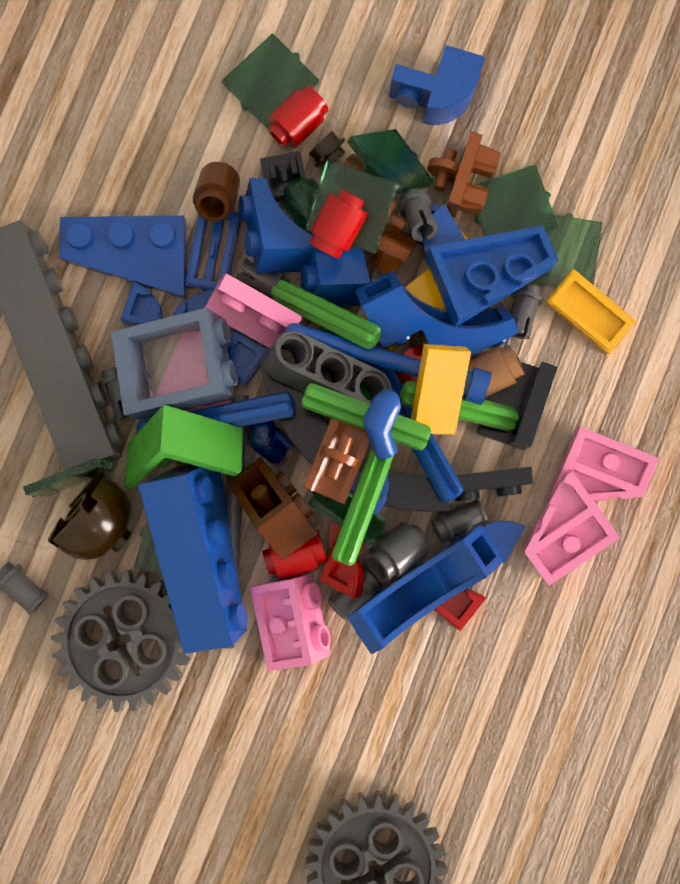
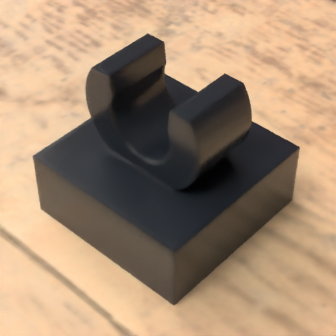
[260,151,309,202]

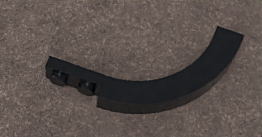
[260,356,533,512]

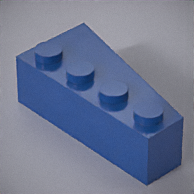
[138,464,248,654]

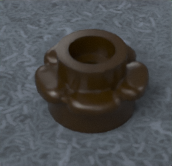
[308,131,346,169]

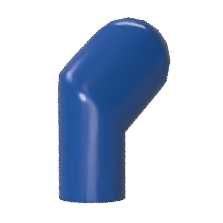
[363,389,401,460]

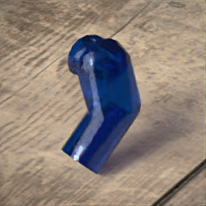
[249,423,288,467]

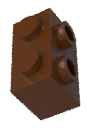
[227,457,318,560]

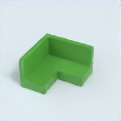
[124,405,243,489]

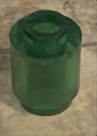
[281,176,327,235]

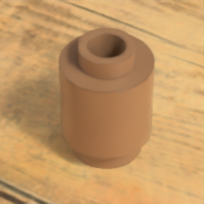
[468,344,525,398]

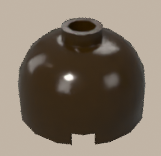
[48,473,132,560]

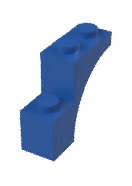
[239,178,370,307]
[355,270,519,356]
[347,524,505,654]

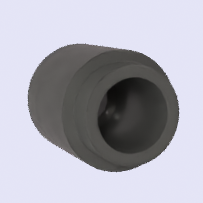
[364,522,428,583]

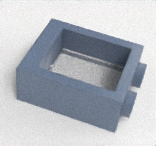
[111,308,238,420]

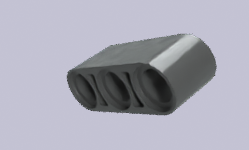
[263,331,392,404]

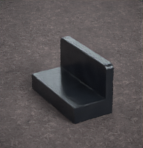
[477,361,558,450]

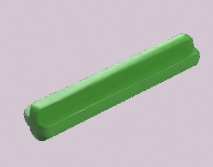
[271,280,381,350]
[399,381,519,431]
[302,383,431,451]
[332,443,397,566]

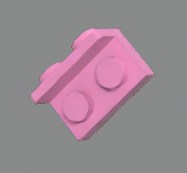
[205,273,302,348]
[250,573,331,671]

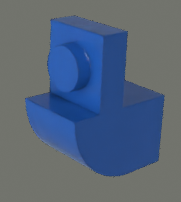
[389,45,485,125]

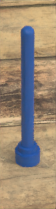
[285,323,491,405]

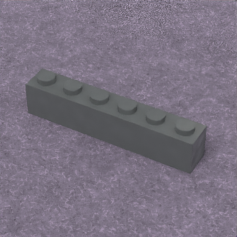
[0,220,124,475]

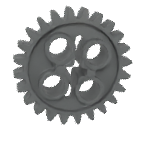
[51,570,191,712]
[305,791,447,884]

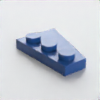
[60,215,187,300]
[425,225,559,328]

